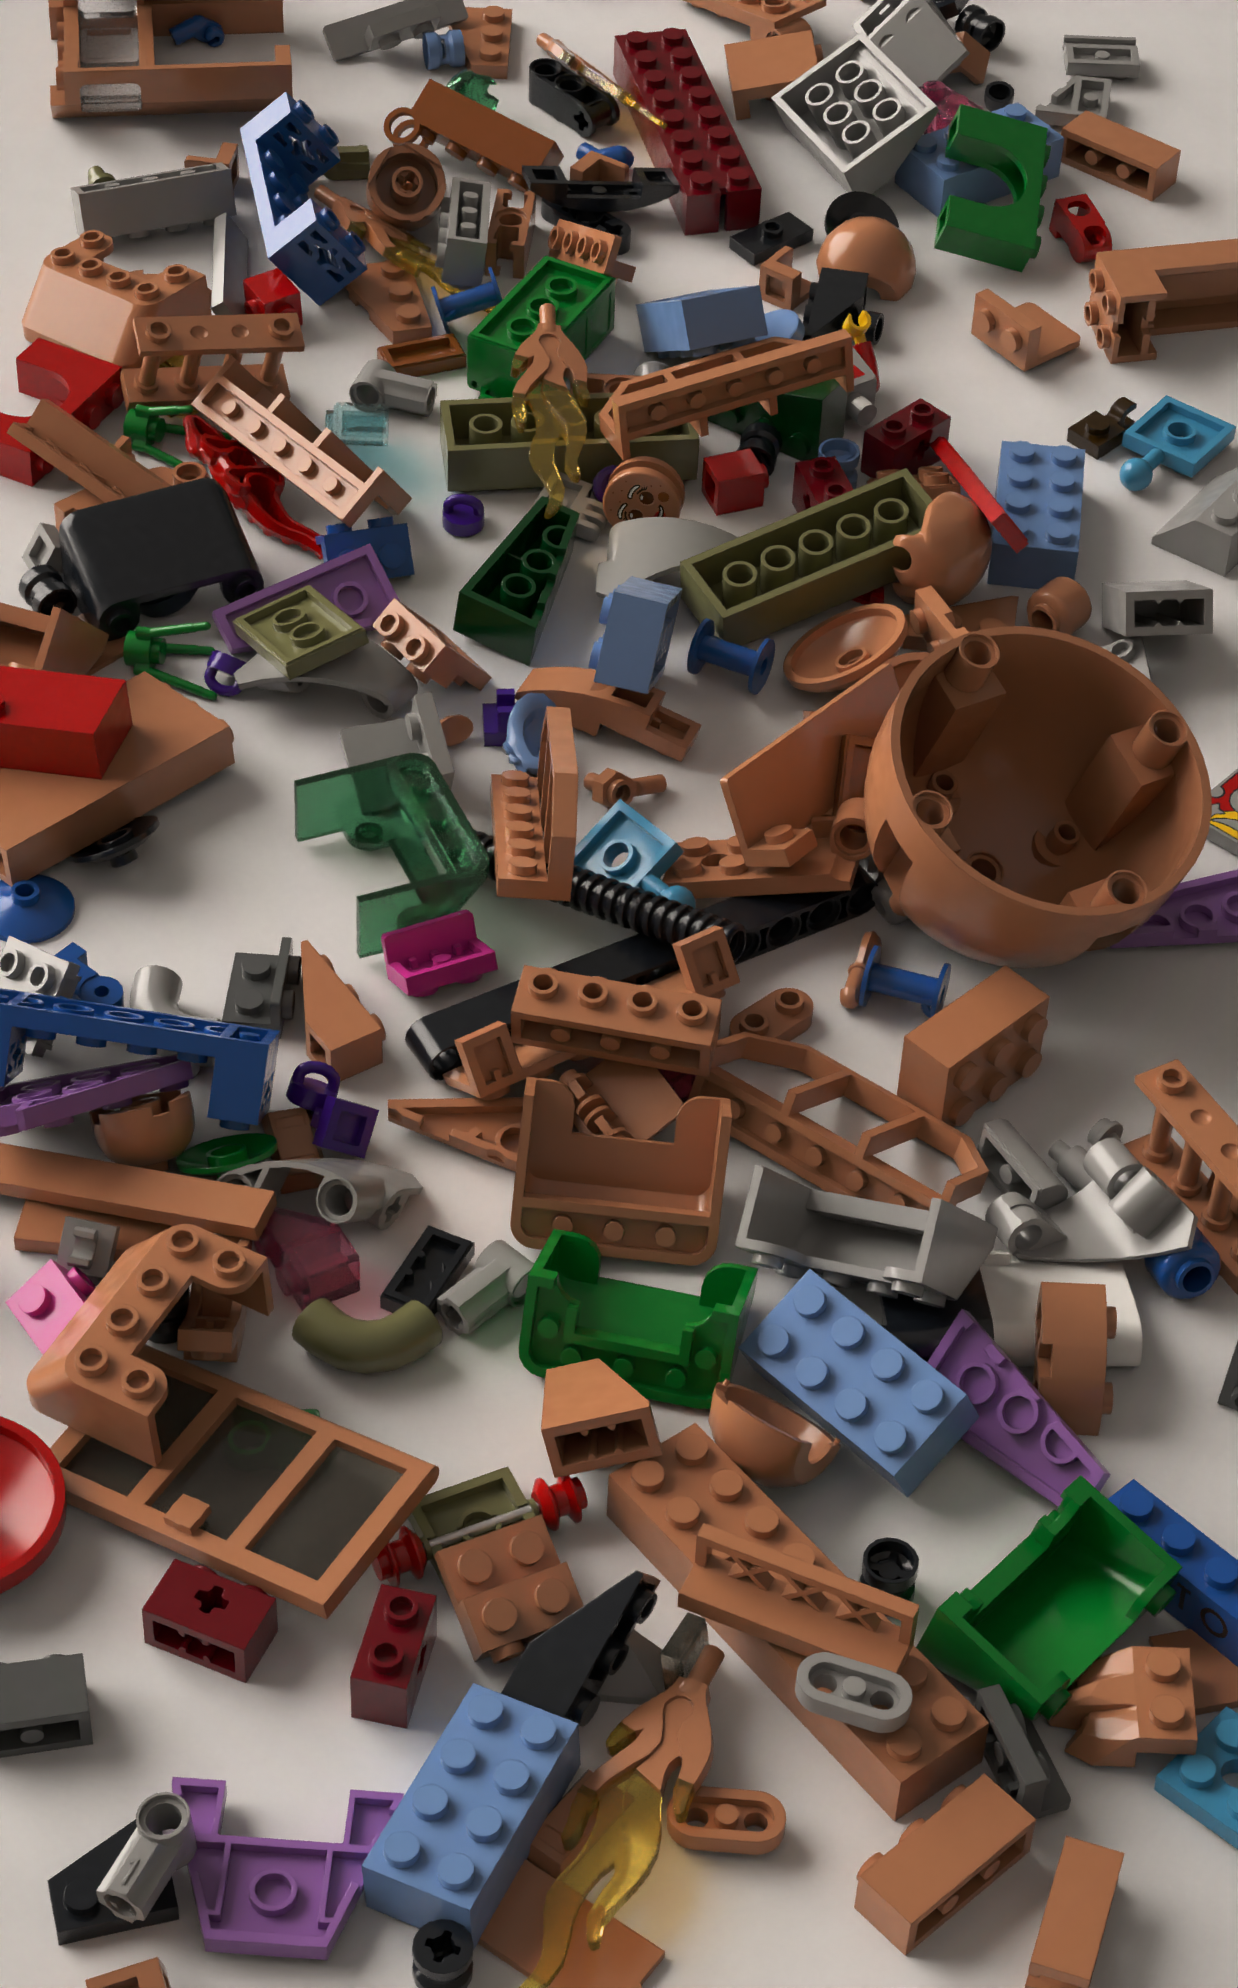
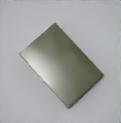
[232,585,369,680]

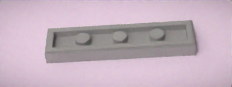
[211,212,248,315]

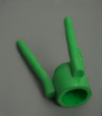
[123,404,232,467]
[123,622,217,701]

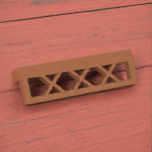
[7,398,171,503]
[677,1523,920,1675]

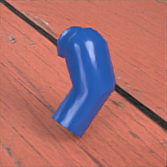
[168,15,225,47]
[576,142,634,168]

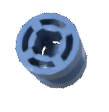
[422,29,465,70]
[818,438,860,489]

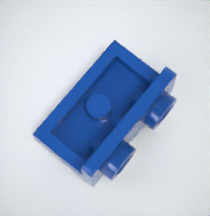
[315,516,415,578]

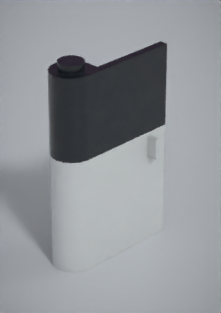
[879,1249,1143,1367]

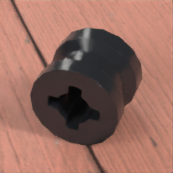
[412,1919,474,1988]

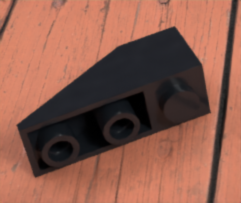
[802,267,869,341]
[501,1570,661,1727]

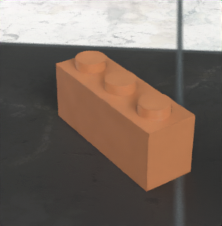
[1061,110,1181,201]
[854,1773,1036,1956]

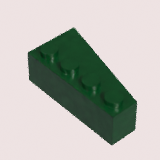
[453,496,580,667]

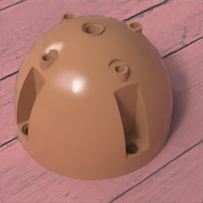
[864,626,1212,969]

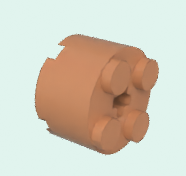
[366,143,446,232]

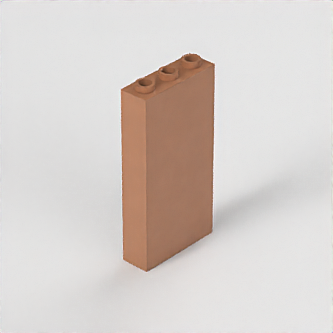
[0,671,235,887]

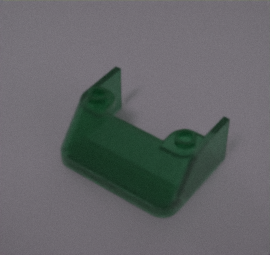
[294,753,489,958]

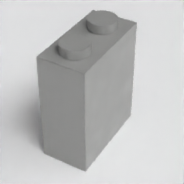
[1102,580,1213,637]

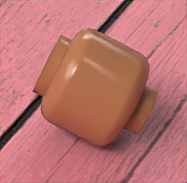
[1027,576,1092,635]

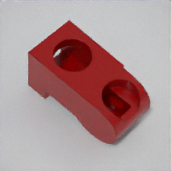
[1049,194,1112,263]

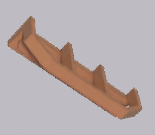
[599,329,854,461]
[191,356,412,528]
[490,706,578,901]
[687,1031,989,1211]

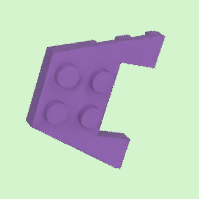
[172,1777,404,1960]

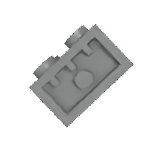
[340,692,455,813]

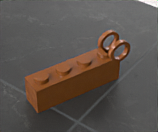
[384,79,564,193]

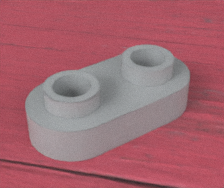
[795,1652,913,1733]

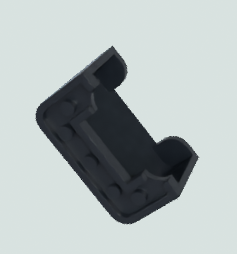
[59,478,264,642]

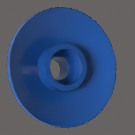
[0,874,75,944]

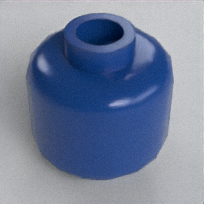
[1144,1227,1221,1299]

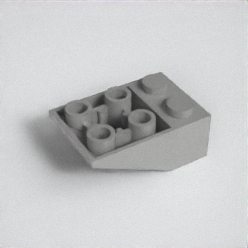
[852,0,970,96]

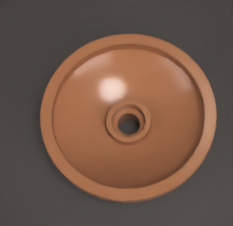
[783,603,909,693]

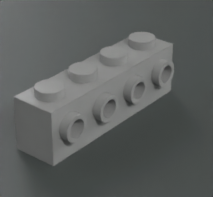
[70,162,237,240]
[435,177,491,290]

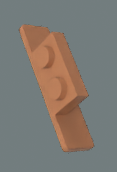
[548,219,636,284]

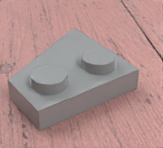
[1035,75,1112,126]

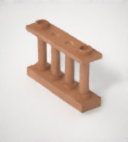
[120,313,305,412]
[1123,1059,1238,1295]

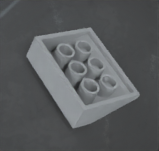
[771,31,939,194]

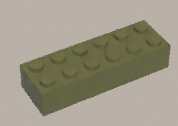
[440,393,700,492]
[680,468,933,646]

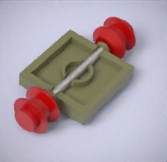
[372,1466,588,1598]

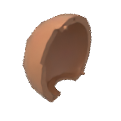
[816,216,916,301]
[708,1379,841,1488]

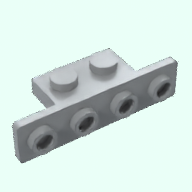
[323,0,468,62]

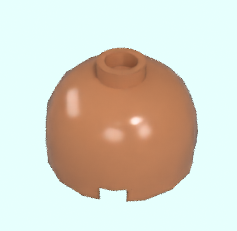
[89,1090,195,1171]

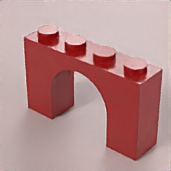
[0,338,124,487]

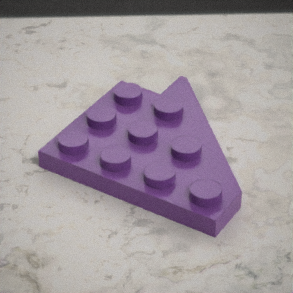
[0,1054,200,1137]

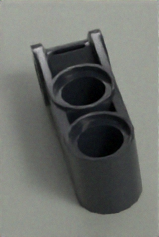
[528,58,620,137]

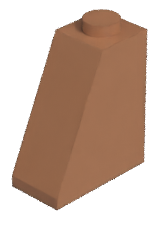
[541,1358,663,1478]

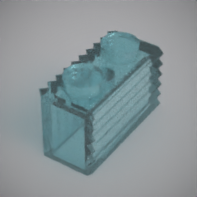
[325,402,389,446]

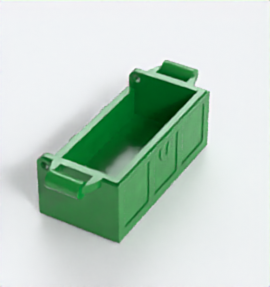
[467,256,616,399]

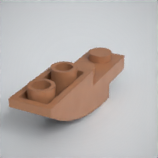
[515,667,701,762]

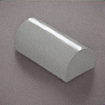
[977,1119,1068,1211]

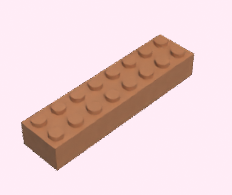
[607,1423,989,1822]

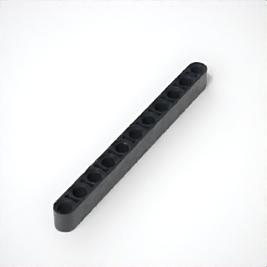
[405,864,878,1080]

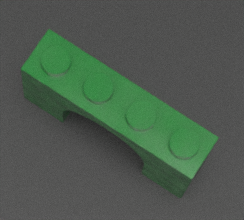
[934,104,1051,272]

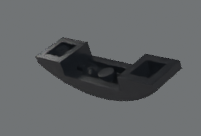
[521,165,680,212]

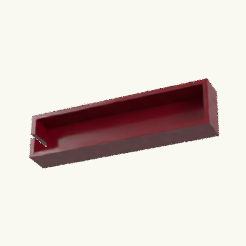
[613,28,762,236]

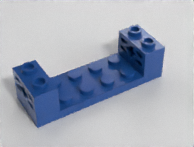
[240,92,368,306]
[0,988,280,1131]

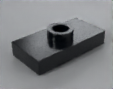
[729,212,814,266]
[380,1225,475,1315]

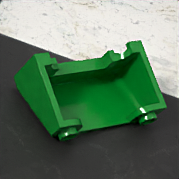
[518,1229,758,1409]
[916,1475,1183,1721]

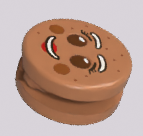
[603,456,685,527]

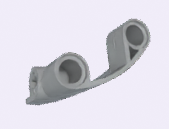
[595,517,738,598]
[233,639,418,719]
[985,1138,1198,1262]
[217,1158,423,1230]

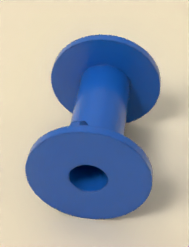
[431,267,503,334]
[687,618,775,695]
[859,945,951,1018]

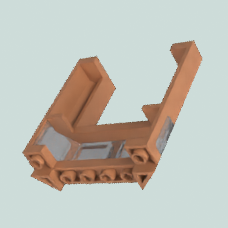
[48,0,293,118]

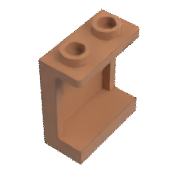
[724,30,823,121]

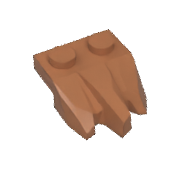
[1046,1646,1198,1767]

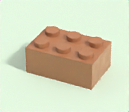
[897,965,1050,1127]

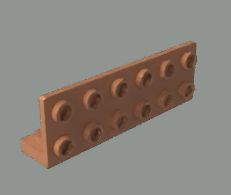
[720,664,900,867]
[443,925,740,1100]

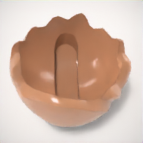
[892,491,992,607]

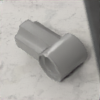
[349,359,437,417]
[437,1240,534,1336]
[96,1792,197,1923]

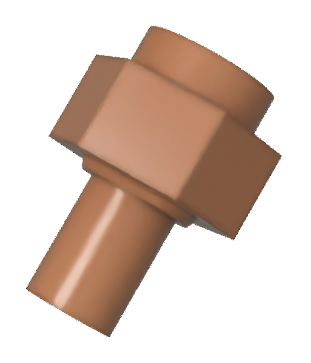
[583,768,667,809]

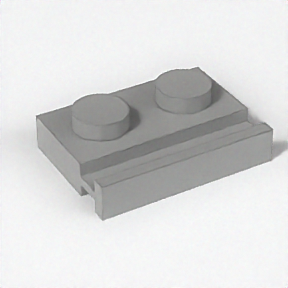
[1062,35,1140,80]

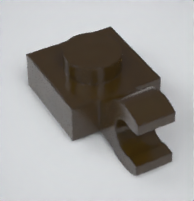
[1067,397,1137,460]

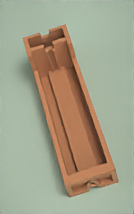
[1084,239,1238,364]

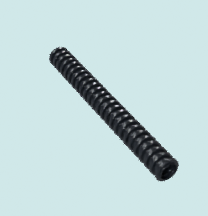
[426,819,746,962]

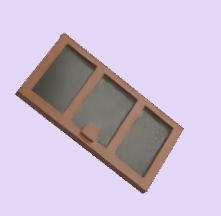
[50,1344,439,1619]

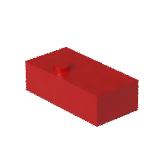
[0,666,133,780]

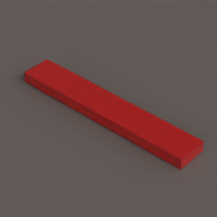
[929,435,1028,554]

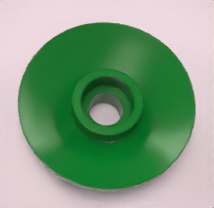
[176,1133,278,1180]

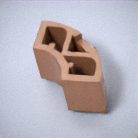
[1032,1282,1117,1436]

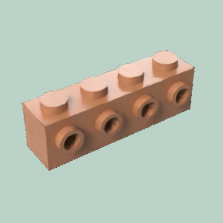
[511,965,722,1077]

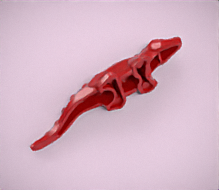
[183,415,323,560]

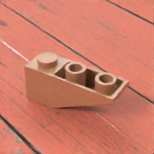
[301,940,386,1082]

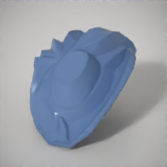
[502,693,556,775]

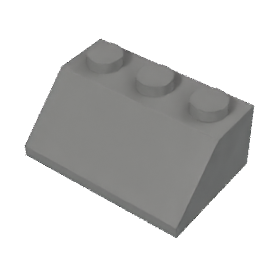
[1151,468,1238,577]

